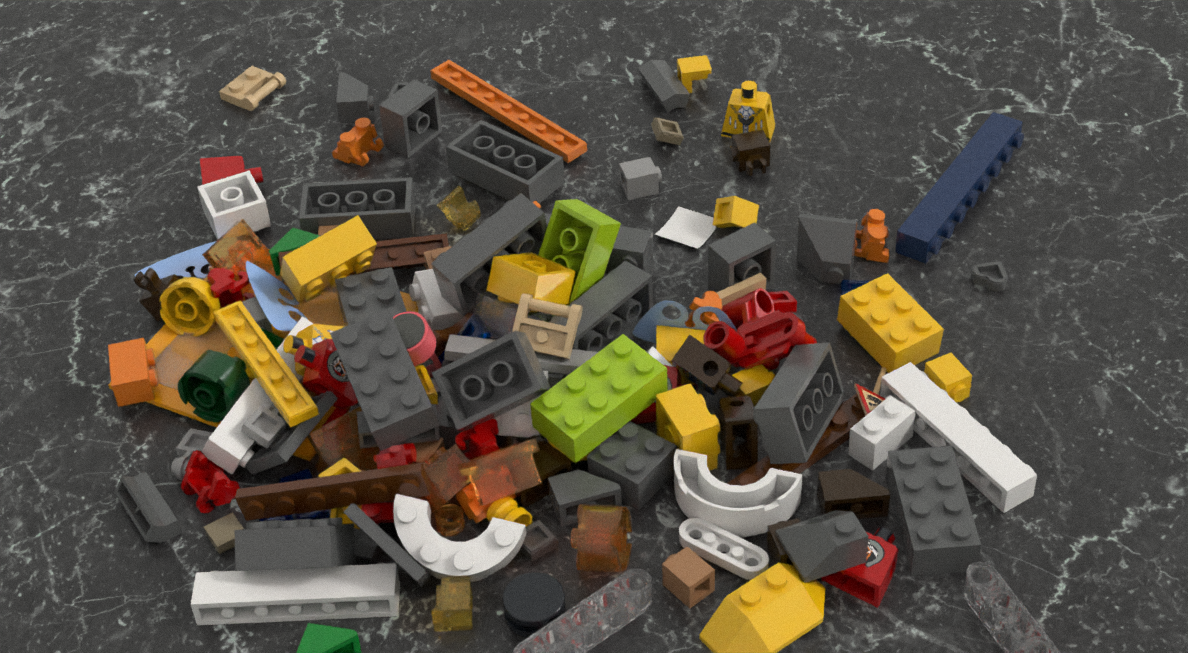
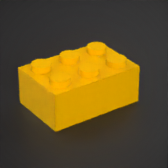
[280,215,377,303]
[837,273,944,373]

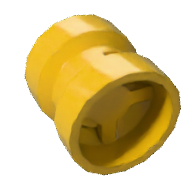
[487,495,532,527]

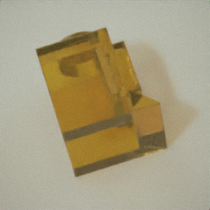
[437,186,481,231]
[431,576,473,632]

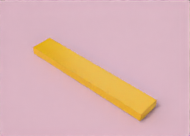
[213,300,319,428]

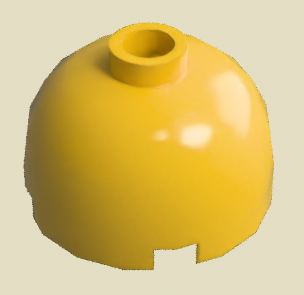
[159,277,220,337]

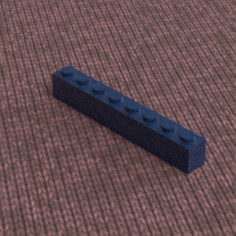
[895,112,1024,264]

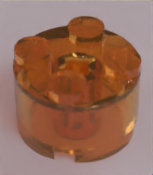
[571,504,632,572]

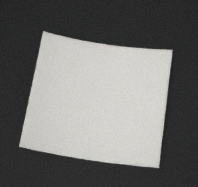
[655,206,717,249]

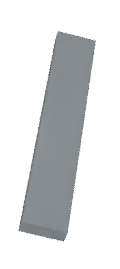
[444,334,598,375]

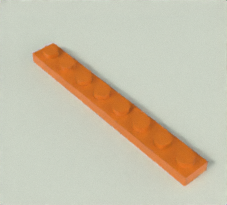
[430,60,587,163]

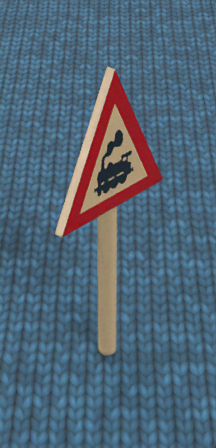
[854,367,887,416]

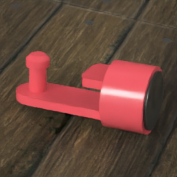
[393,311,442,378]

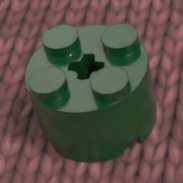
[178,350,250,422]

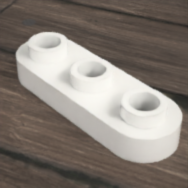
[679,518,769,580]

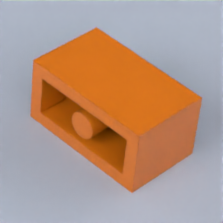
[108,338,158,407]

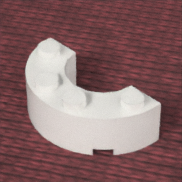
[674,449,802,538]
[393,494,526,583]

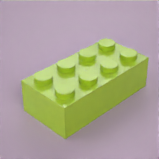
[531,199,621,322]
[530,334,668,463]

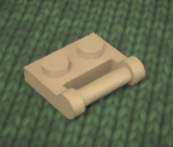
[219,66,286,111]
[512,293,583,360]

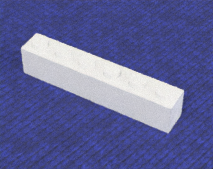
[202,316,313,474]
[880,362,1037,513]
[191,563,400,625]

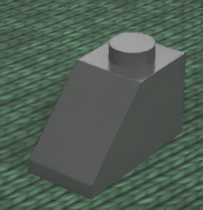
[336,72,375,123]
[548,470,622,527]

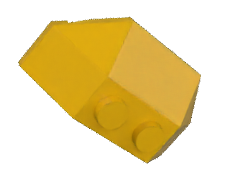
[699,562,825,653]

